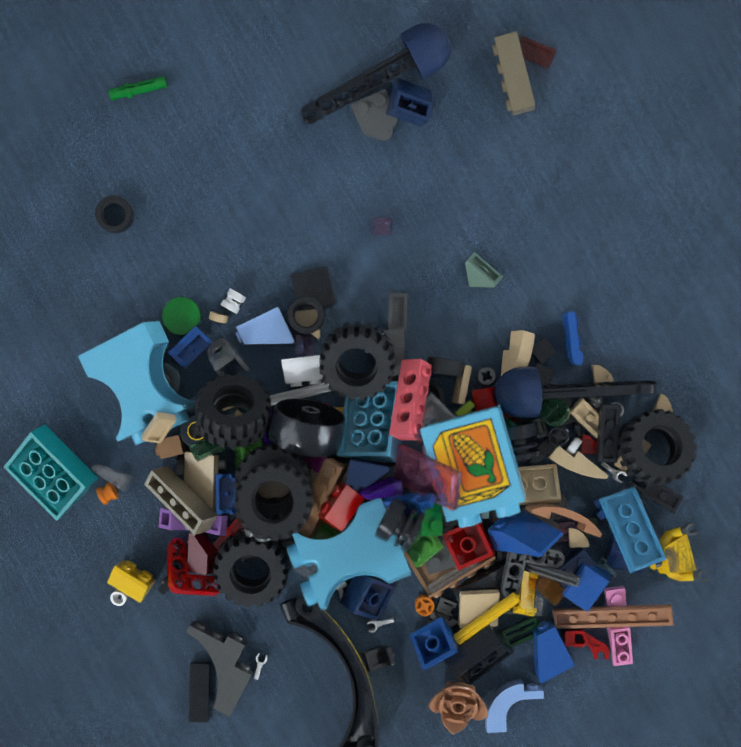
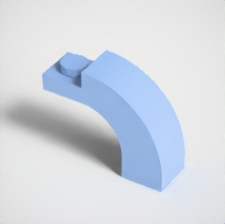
[485,679,544,733]

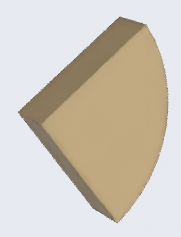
[591,365,614,383]
[653,394,673,412]
[568,527,589,548]

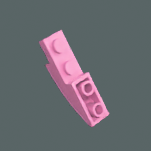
[604,586,633,666]

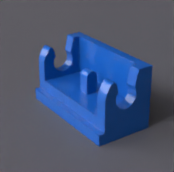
[168,326,213,368]
[216,473,237,514]

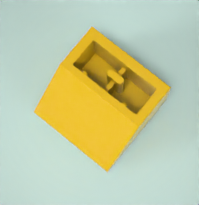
[107,560,156,603]

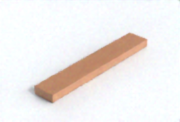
[552,604,674,629]

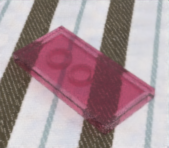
[394,444,462,511]

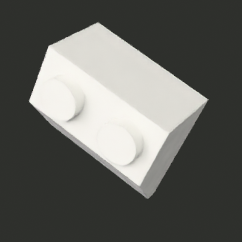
[281,355,323,387]

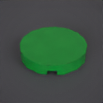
[162,297,201,335]

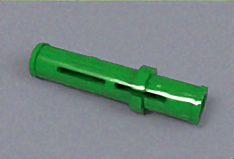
[108,76,167,101]

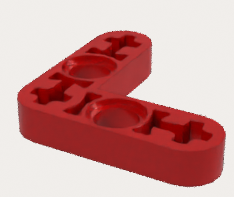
[167,537,220,596]

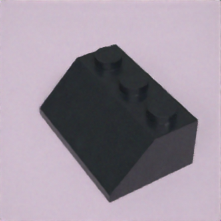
[444,625,514,684]

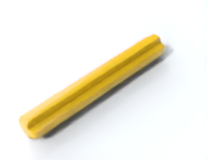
[454,592,520,644]

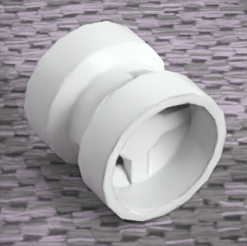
[220,288,246,314]

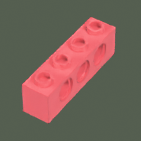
[389,359,432,440]

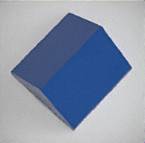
[562,563,611,612]
[409,617,458,671]

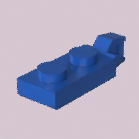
[383,493,437,514]

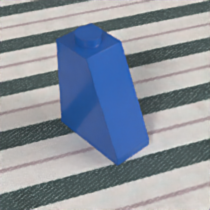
[533,620,575,684]

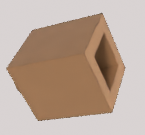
[155,435,186,459]

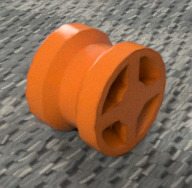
[96,481,119,505]
[415,594,434,616]

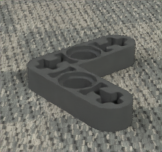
[500,548,565,597]

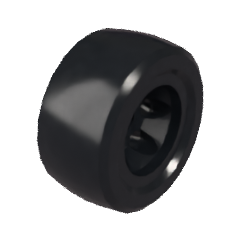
[269,399,345,458]

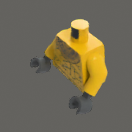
[650,522,709,582]

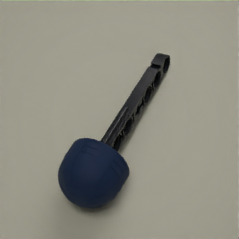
[300,23,450,124]
[494,367,657,418]

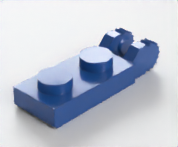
[562,311,584,366]

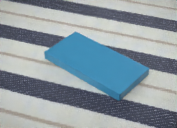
[599,486,666,573]

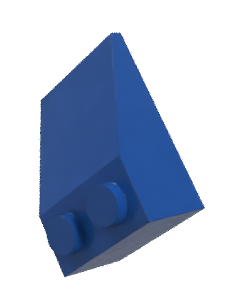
[488,511,563,557]

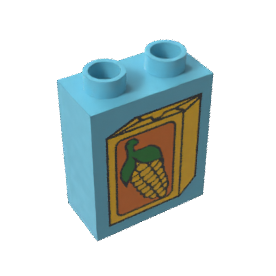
[420,405,526,528]

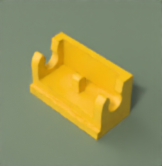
[513,570,539,617]

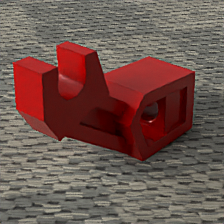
[563,628,609,659]

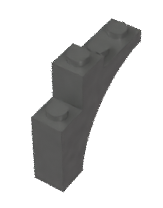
[186,622,253,717]

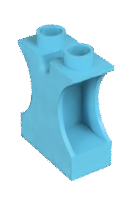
[78,321,195,445]
[286,498,411,610]

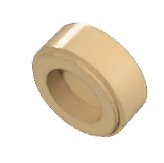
[209,311,229,324]

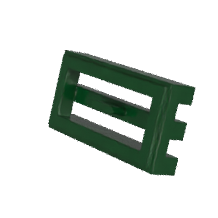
[500,615,539,648]

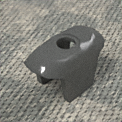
[207,338,249,377]

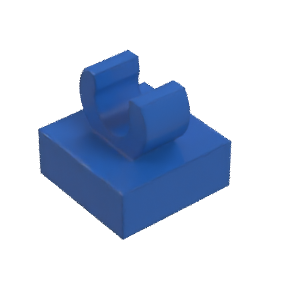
[592,498,606,520]

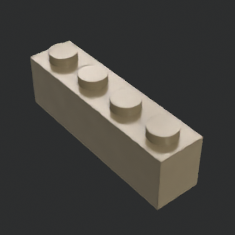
[492,31,535,116]
[144,466,218,535]

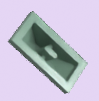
[465,252,503,288]

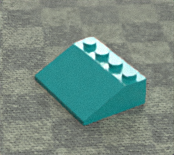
[4,424,98,521]

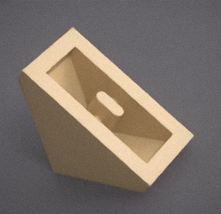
[295,309,321,340]

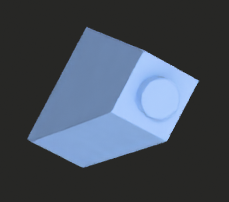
[236,307,296,345]

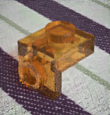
[534,576,565,606]

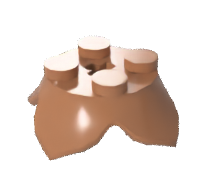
[429,681,488,734]

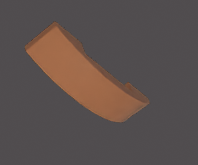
[525,503,602,538]

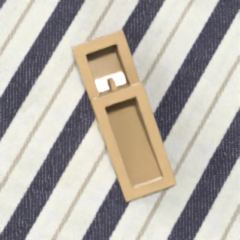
[501,330,535,376]
[546,446,609,479]

